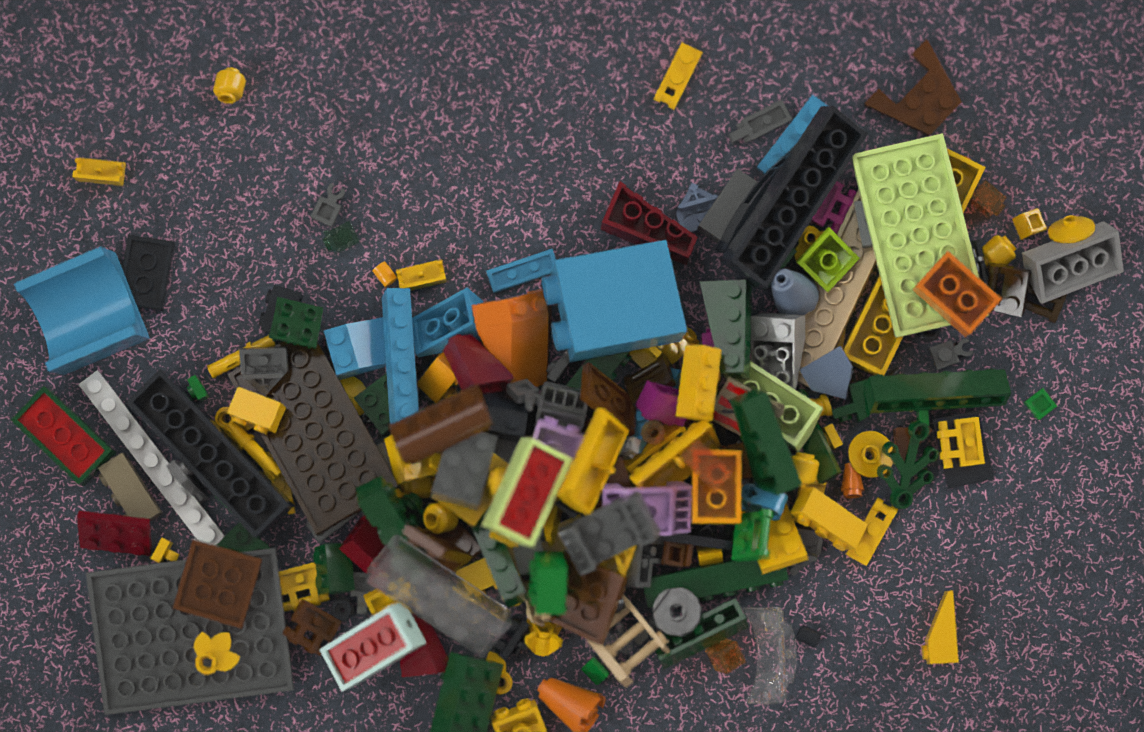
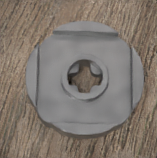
[653,588,702,637]

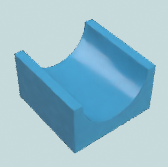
[14,247,150,375]

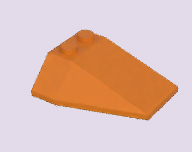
[472,289,552,387]

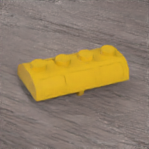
[557,408,629,515]
[629,420,721,488]

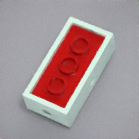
[319,601,426,691]

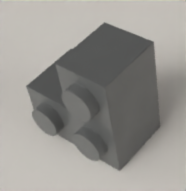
[626,540,664,587]

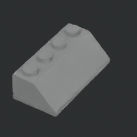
[1022,221,1124,304]

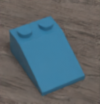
[412,288,483,357]
[324,317,386,380]

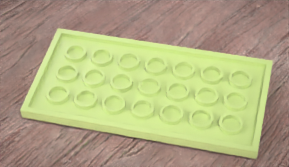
[851,133,989,338]

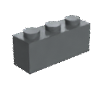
[697,169,757,244]

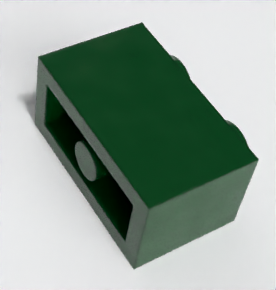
[313,543,355,595]

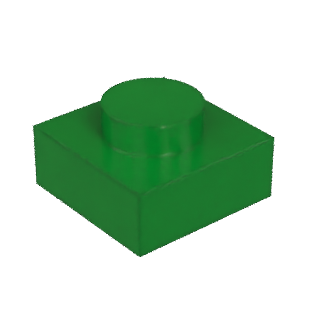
[187,375,209,402]

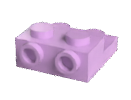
[532,416,584,480]

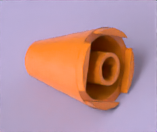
[537,677,606,732]

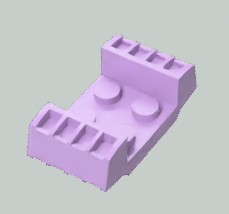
[602,481,692,536]

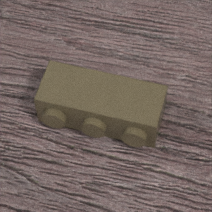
[98,453,163,521]

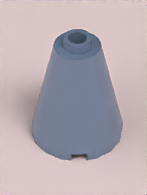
[771,269,819,315]

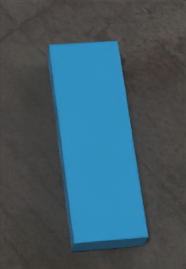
[486,249,556,293]

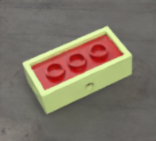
[482,438,572,547]

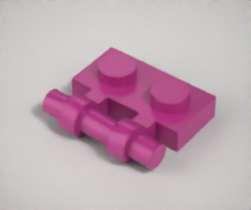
[811,181,857,234]

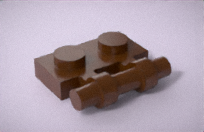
[282,599,342,656]

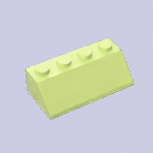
[734,361,823,452]

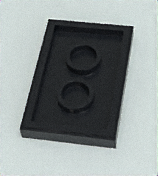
[122,235,175,311]
[931,410,994,489]

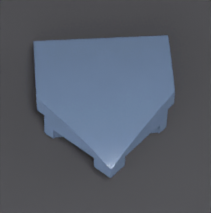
[676,183,718,234]
[800,346,854,399]

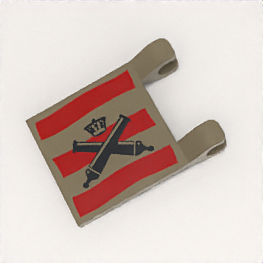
[712,377,784,436]

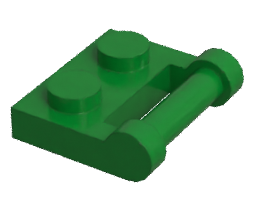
[732,509,774,562]

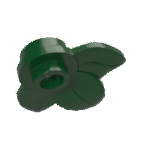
[398,492,425,526]

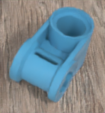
[741,484,788,521]

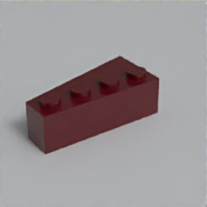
[600,181,698,265]

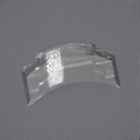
[743,607,797,704]

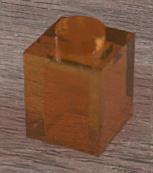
[969,180,1007,219]
[705,639,746,674]

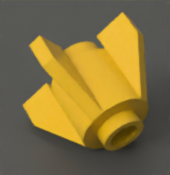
[525,617,562,656]

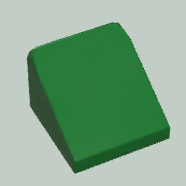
[581,657,610,685]

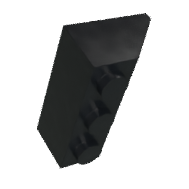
[455,384,527,442]

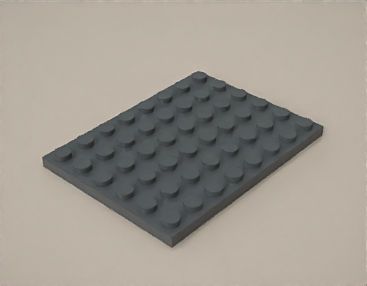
[86,548,295,715]

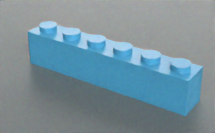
[382,288,418,432]

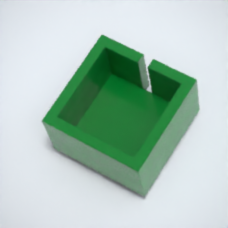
[528,551,567,614]

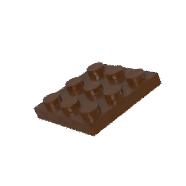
[173,539,263,629]
[549,550,628,645]

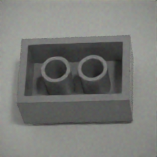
[430,432,497,511]

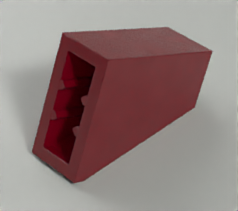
[442,334,514,395]
[339,514,402,586]
[399,613,448,678]

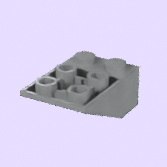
[751,312,805,389]

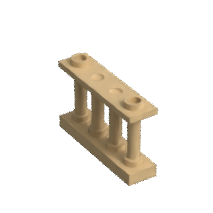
[585,587,670,688]

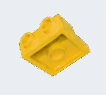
[491,698,547,732]

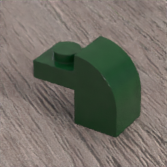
[831,379,871,423]

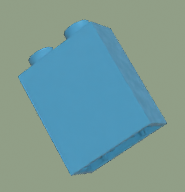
[542,240,687,362]

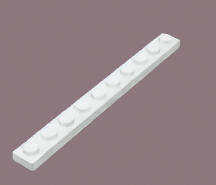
[78,370,225,545]

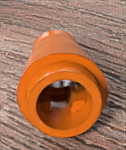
[841,463,864,499]

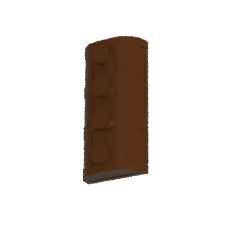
[389,384,493,465]

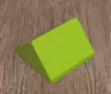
[796,227,860,292]

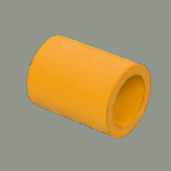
[372,261,398,288]

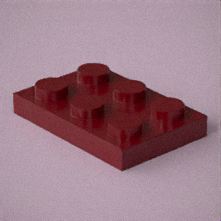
[77,511,152,556]

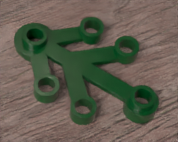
[877,420,939,509]

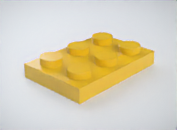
[741,503,808,574]

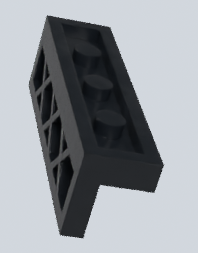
[655,524,732,550]

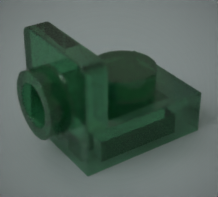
[322,221,360,255]

